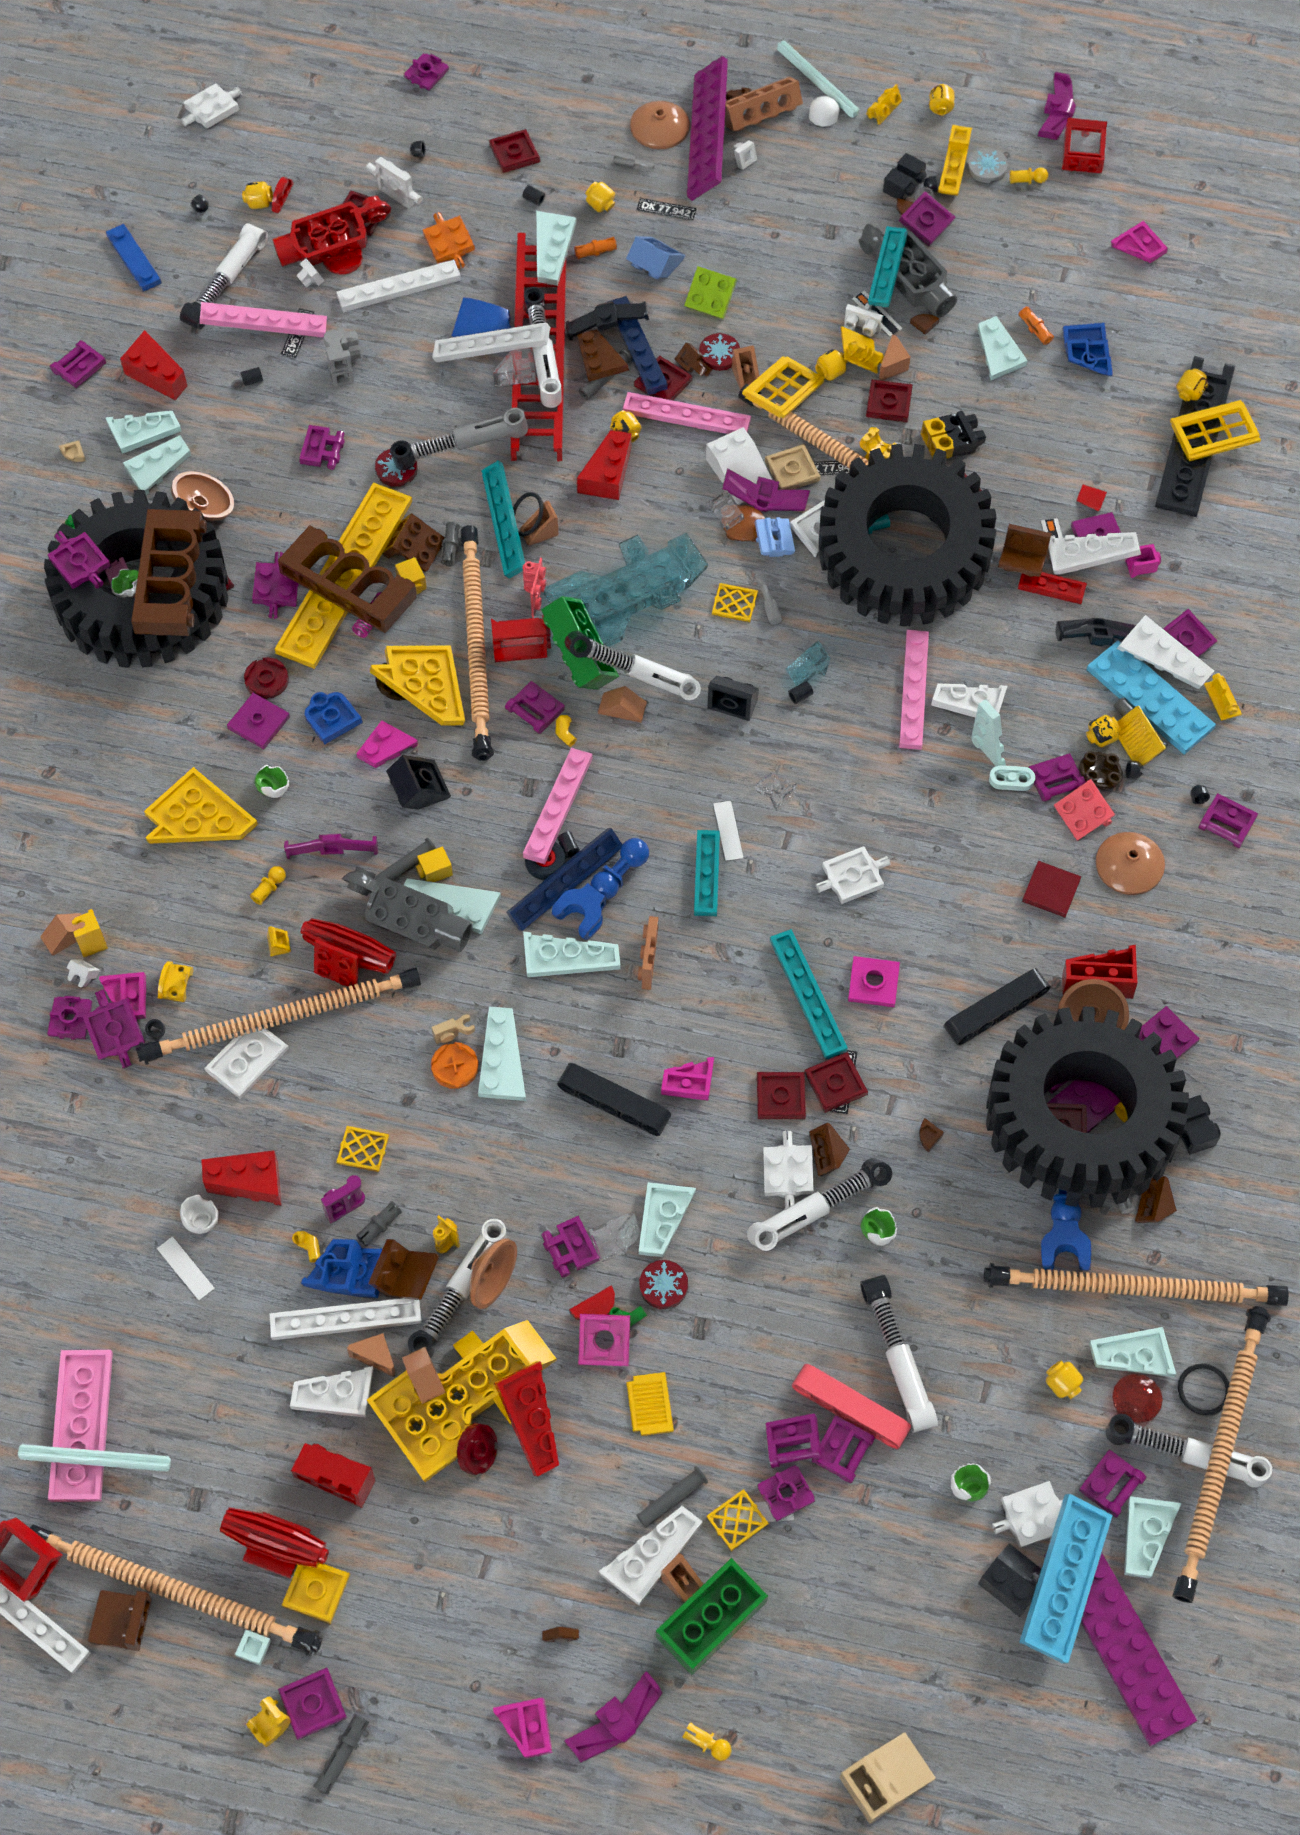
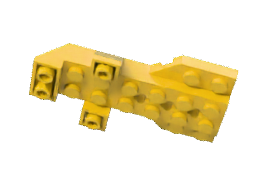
[366,1320,557,1482]

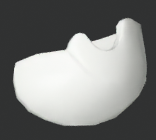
[809,96,839,127]
[180,1195,219,1234]

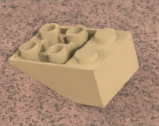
[839,1732,936,1824]

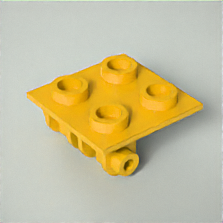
[840,326,884,374]

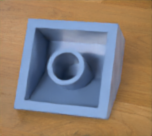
[626,236,686,280]

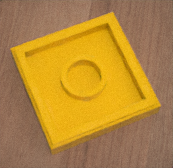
[282,1564,350,1624]

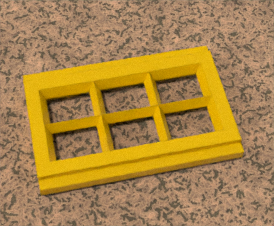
[742,356,824,419]
[1170,400,1261,461]

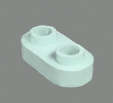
[989,765,1035,791]

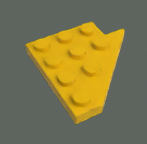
[369,646,465,726]
[144,767,258,844]

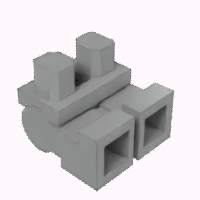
[324,327,361,387]

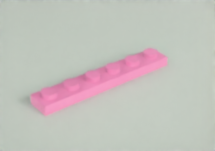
[200,302,327,338]
[623,392,751,434]
[899,630,929,750]
[523,748,593,864]

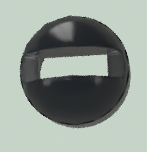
[410,140,426,157]
[923,175,938,193]
[191,194,209,213]
[1125,760,1144,779]
[1190,785,1210,805]
[145,1019,165,1039]

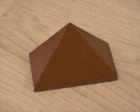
[809,1123,850,1177]
[1135,1176,1177,1223]

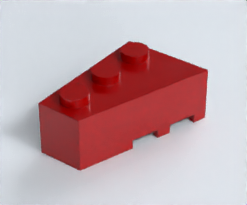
[120,330,187,401]
[577,430,631,500]
[1062,944,1138,999]
[201,1150,282,1206]
[291,1443,376,1508]

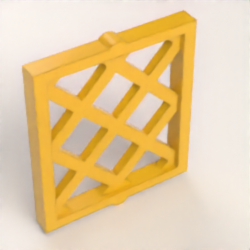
[712,583,758,622]
[336,1126,389,1172]
[706,1489,769,1551]

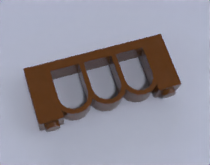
[131,509,207,636]
[278,525,417,633]

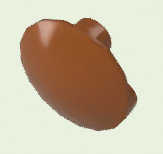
[723,505,765,542]

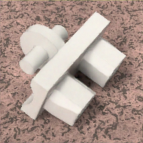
[844,302,883,337]

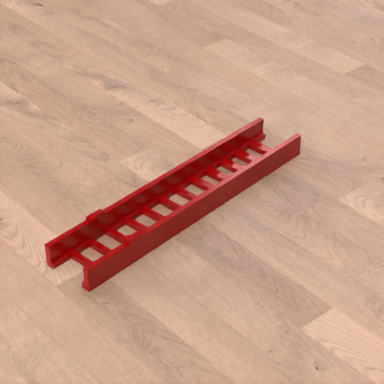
[511,232,567,461]

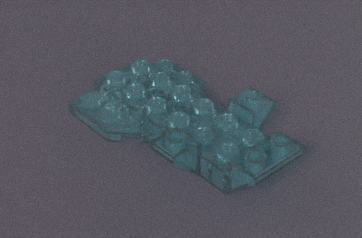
[543,533,708,647]

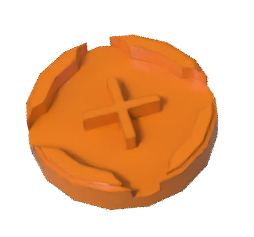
[431,1042,478,1089]

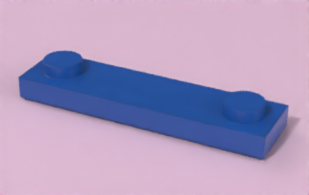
[106,224,161,292]

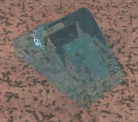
[785,641,831,686]

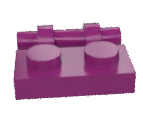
[299,425,345,470]
[541,1215,600,1278]

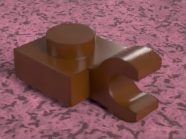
[675,342,712,377]

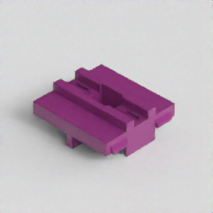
[404,53,449,91]
[47,996,93,1040]
[757,1465,815,1522]

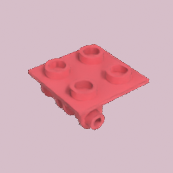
[523,558,547,618]
[1054,779,1115,841]

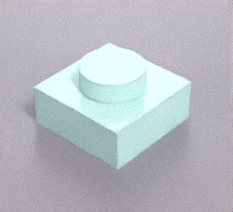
[235,1630,271,1666]

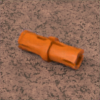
[574,237,617,259]
[1018,306,1054,345]

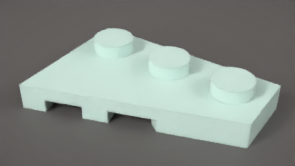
[105,411,181,454]
[123,435,191,495]
[971,699,1006,766]
[639,1182,696,1257]
[1089,1327,1176,1377]
[1124,1496,1181,1579]

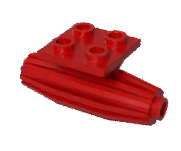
[300,918,396,989]
[220,1507,329,1579]

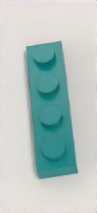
[868,226,908,307]
[694,830,720,917]

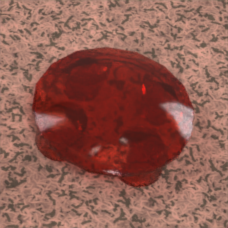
[1112,1374,1163,1423]

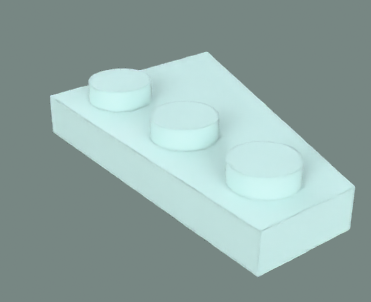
[978,316,1028,381]

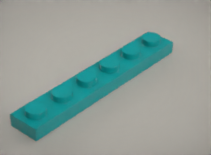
[481,461,525,579]
[770,929,848,1060]

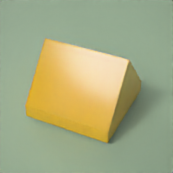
[267,926,291,956]

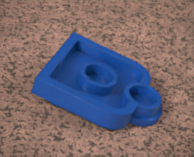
[305,692,363,745]

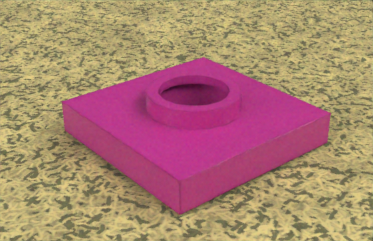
[848,956,900,1008]
[578,1314,630,1366]

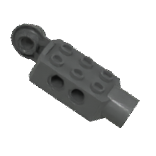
[859,224,957,318]
[342,867,473,952]

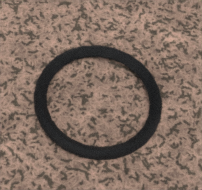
[513,492,544,536]
[1178,1363,1230,1415]

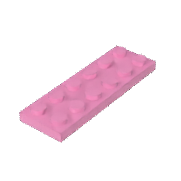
[48,1350,113,1502]

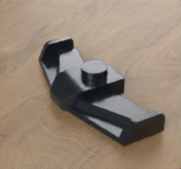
[565,301,649,340]
[1055,617,1136,646]

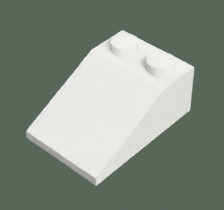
[706,427,772,505]

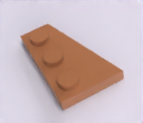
[638,916,659,990]

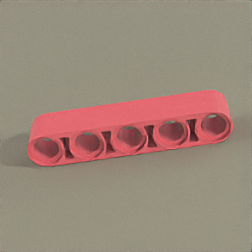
[792,1364,912,1449]

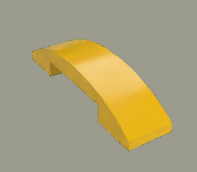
[938,125,972,196]

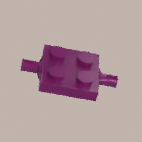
[47,531,110,589]
[252,552,299,619]
[82,990,145,1069]

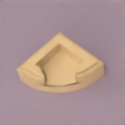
[59,440,86,462]

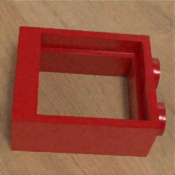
[0,1517,63,1602]

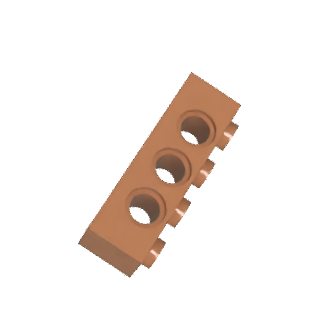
[724,76,803,131]

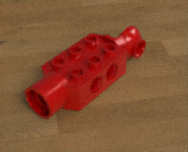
[272,196,392,267]

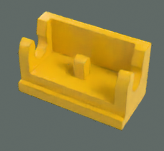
[72,909,108,958]

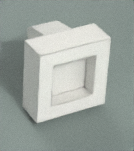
[733,140,757,170]
[297,259,325,287]
[67,959,100,987]

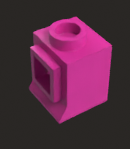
[1125,544,1161,578]

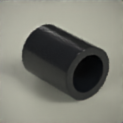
[522,185,545,206]
[241,367,263,386]
[788,681,813,704]
[557,831,580,857]

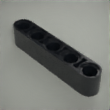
[943,968,1051,1046]
[557,1063,671,1136]

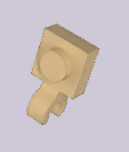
[431,1014,475,1044]

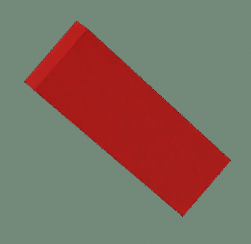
[1018,572,1087,604]

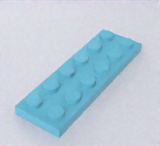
[1086,640,1216,755]
[1019,1494,1112,1664]

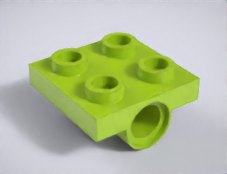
[684,266,737,320]

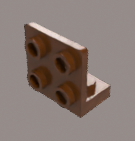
[382,513,445,572]
[998,524,1052,577]
[368,1239,439,1300]
[88,1590,152,1651]

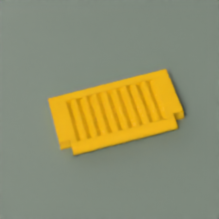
[1117,705,1166,766]
[626,1372,674,1436]

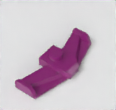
[1038,72,1076,140]
[722,468,810,512]
[284,834,378,859]
[564,1671,662,1762]

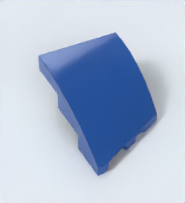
[451,297,514,352]
[1062,323,1113,377]
[301,1239,382,1298]

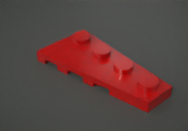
[494,1361,559,1477]

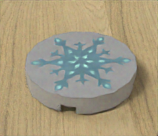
[967,148,1008,183]

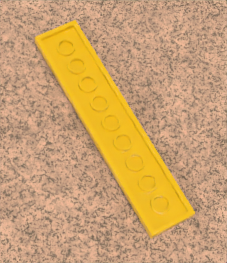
[274,482,412,669]

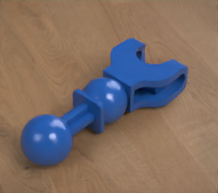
[552,838,649,940]
[1041,1188,1091,1271]

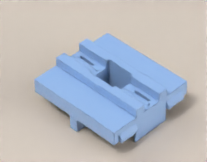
[755,517,795,557]

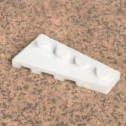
[1049,532,1141,575]
[1117,615,1214,689]
[598,1506,703,1606]

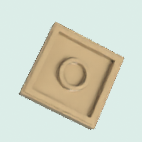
[765,444,821,490]

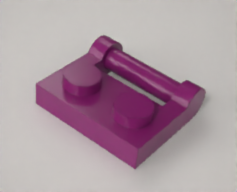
[50,340,106,388]
[505,681,565,734]
[1028,753,1086,802]
[1198,793,1259,849]
[321,1175,365,1224]
[766,1413,822,1468]
[811,1415,875,1483]
[1079,1449,1147,1518]

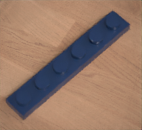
[607,296,668,395]
[506,828,622,931]

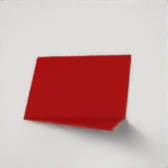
[1076,484,1107,512]

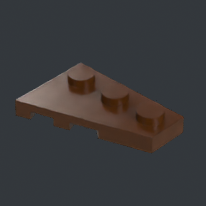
[577,329,629,382]

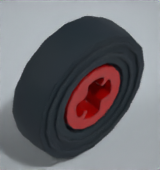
[525,842,566,880]

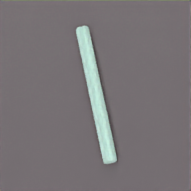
[777,40,859,118]
[18,1444,171,1472]

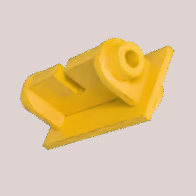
[866,84,902,125]
[1204,673,1242,721]
[433,1215,460,1254]

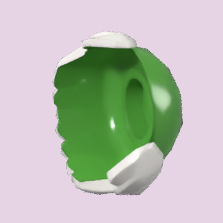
[111,569,139,599]
[254,765,289,798]
[860,1207,897,1246]
[951,1463,991,1502]

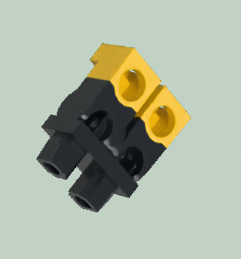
[920,411,986,459]

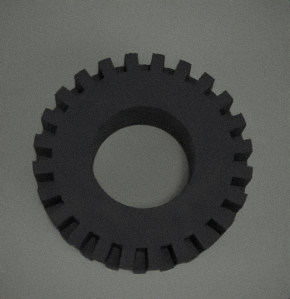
[818,444,997,626]
[44,490,228,668]
[986,1007,1189,1208]

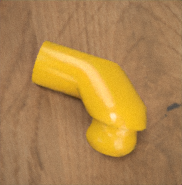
[555,715,577,747]
[292,1231,321,1263]

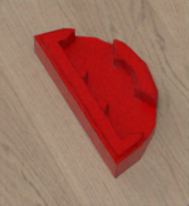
[272,177,294,213]
[323,248,363,275]
[569,1285,615,1320]

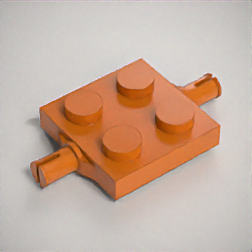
[422,212,475,269]

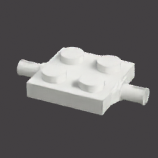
[181,84,242,129]
[365,157,423,209]
[816,846,890,904]
[763,1131,814,1209]
[992,1481,1063,1548]

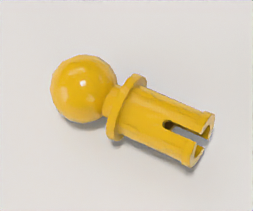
[1009,167,1048,184]
[250,866,286,905]
[682,1722,732,1761]

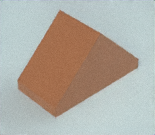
[879,335,911,380]
[732,345,759,390]
[519,501,558,546]
[598,686,647,723]
[40,913,85,956]
[347,1333,396,1377]
[402,1347,446,1404]
[660,1553,703,1603]

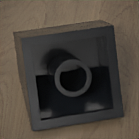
[707,675,759,721]
[386,755,451,810]
[978,1543,1042,1617]

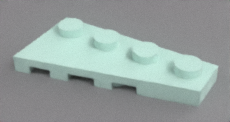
[536,211,576,286]
[404,878,501,935]
[523,931,620,977]
[478,1006,526,1101]

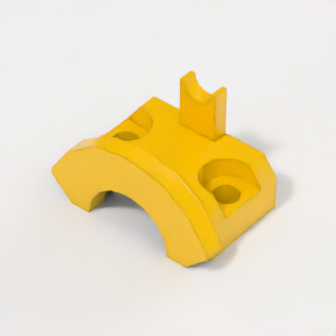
[859,427,896,461]
[158,961,194,1003]
[246,1697,291,1747]

